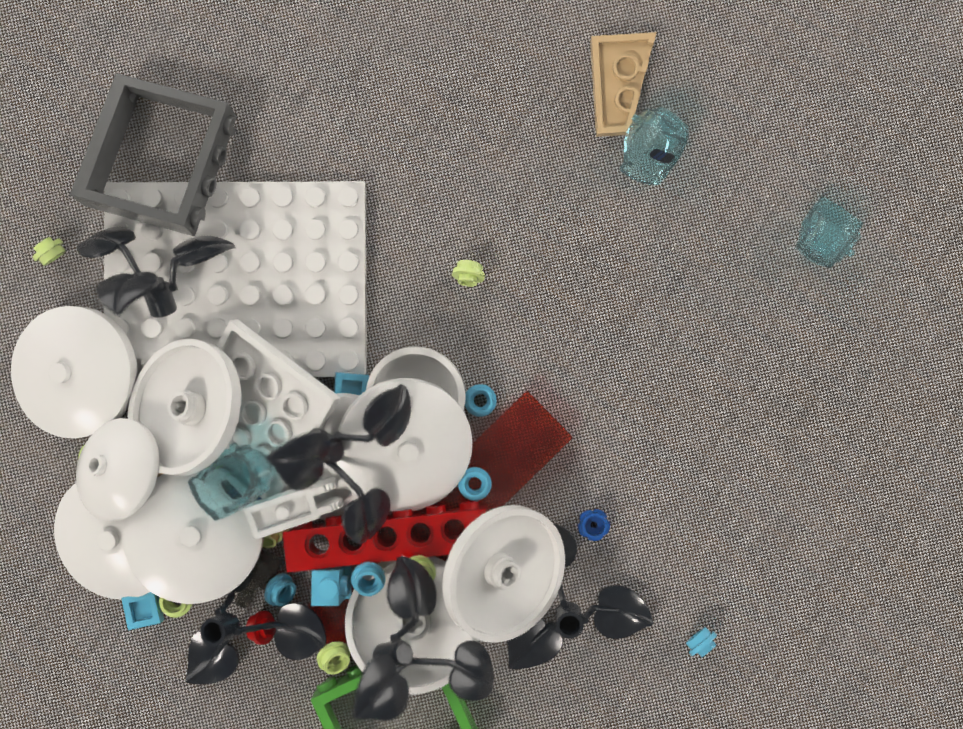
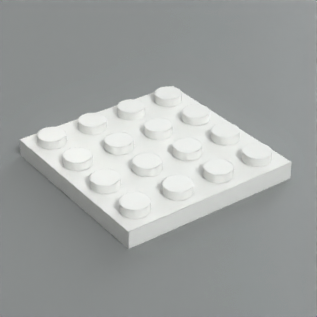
[215,319,341,499]

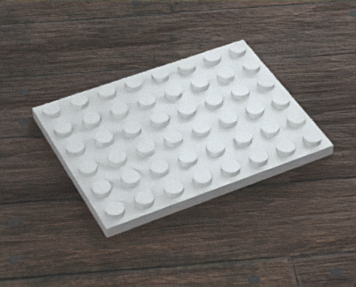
[104,181,367,377]

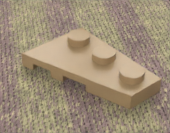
[590,32,657,137]

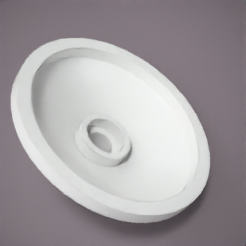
[366,346,466,411]
[76,418,159,521]

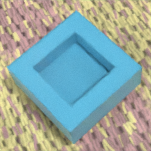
[334,372,369,395]
[121,592,165,630]

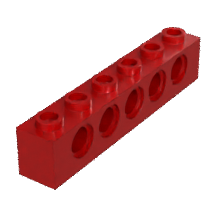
[283,501,487,573]

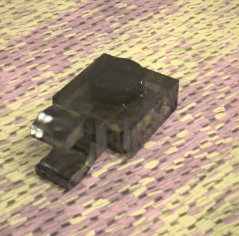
[234,549,284,609]

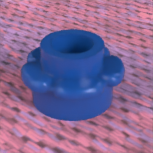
[578,509,610,541]

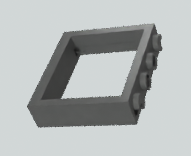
[70,73,237,237]

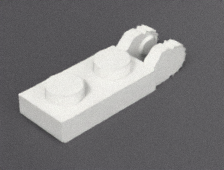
[243,477,345,540]

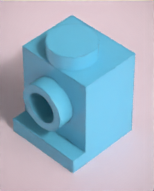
[311,565,353,606]

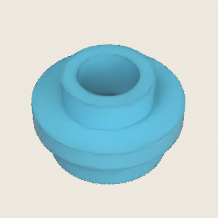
[465,384,497,417]
[458,467,492,501]
[351,562,386,597]
[264,573,296,607]
[686,626,717,657]

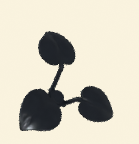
[76,227,236,318]
[266,384,411,544]
[507,523,654,669]
[353,556,494,721]
[185,570,327,684]

